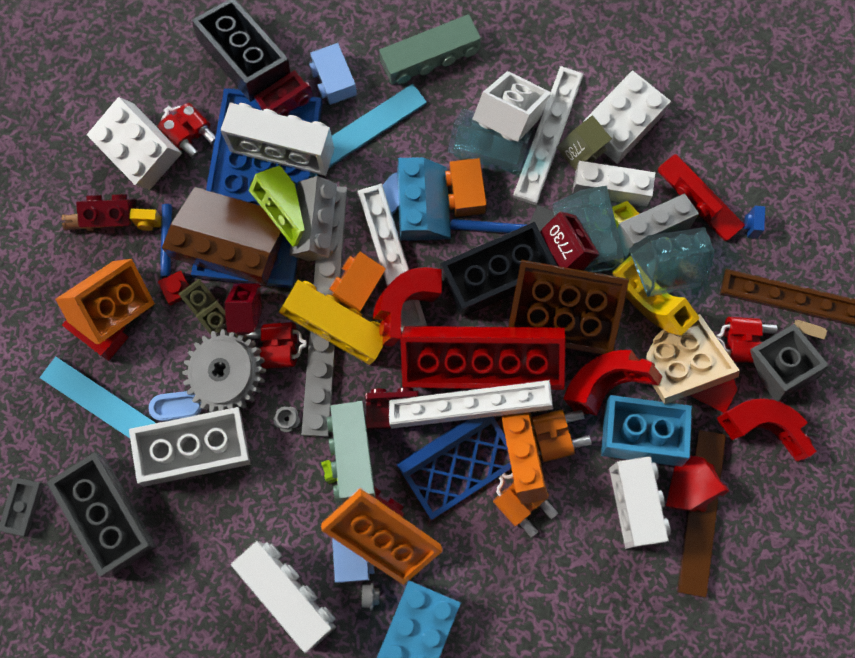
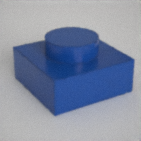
[744,206,765,239]

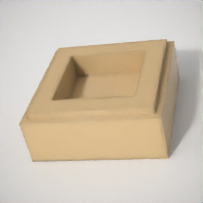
[794,319,827,339]

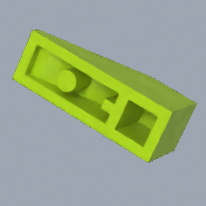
[249,165,305,247]

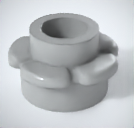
[274,406,300,432]
[362,583,379,611]

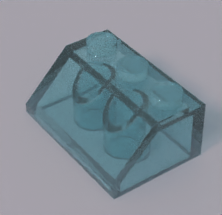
[448,109,534,172]
[552,185,624,272]
[629,227,715,297]

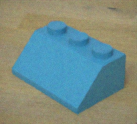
[397,157,451,241]

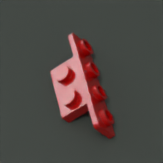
[657,154,744,241]

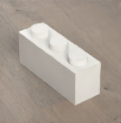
[572,161,655,207]

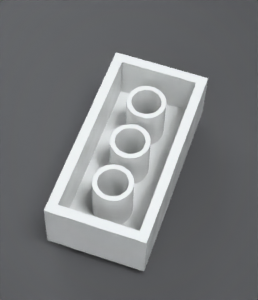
[220,103,334,176]
[129,407,250,487]
[231,541,336,653]

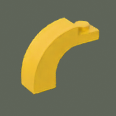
[612,256,700,336]

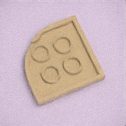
[647,314,740,405]

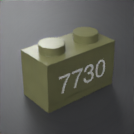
[556,115,612,170]

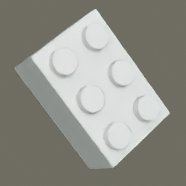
[583,70,671,164]
[473,71,551,142]
[87,97,182,189]
[609,456,671,549]

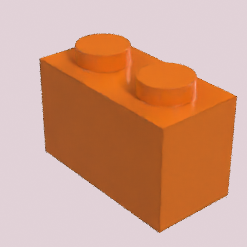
[445,158,486,217]
[329,252,386,311]

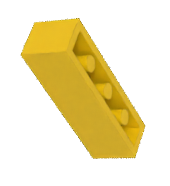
[279,280,383,365]

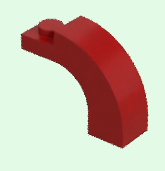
[373,267,442,347]
[563,350,663,416]
[716,399,817,462]

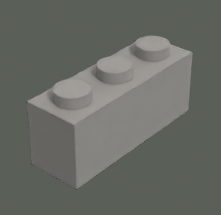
[290,176,337,262]
[613,194,699,258]

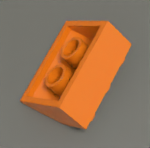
[55,259,155,344]

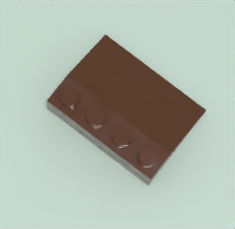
[162,187,284,286]
[508,260,629,354]

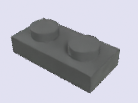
[0,477,43,537]

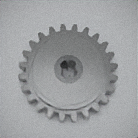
[182,329,266,412]

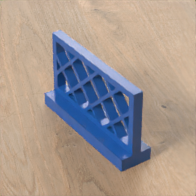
[396,416,511,520]

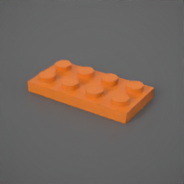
[321,488,442,585]

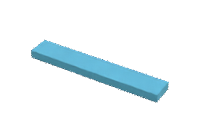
[311,84,427,178]
[40,357,156,438]

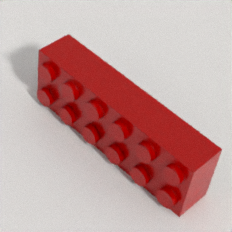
[400,326,565,390]

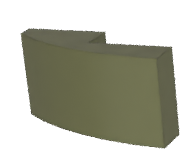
[179,278,227,335]

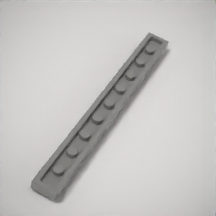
[301,187,347,437]

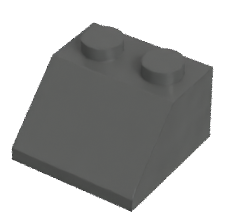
[750,324,829,402]

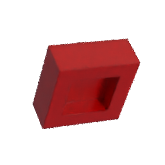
[158,270,189,305]

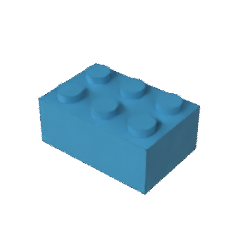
[601,395,692,467]
[377,581,460,658]

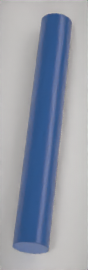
[160,204,172,278]
[450,219,527,233]

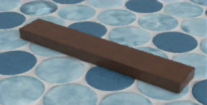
[720,269,855,327]
[677,430,726,598]

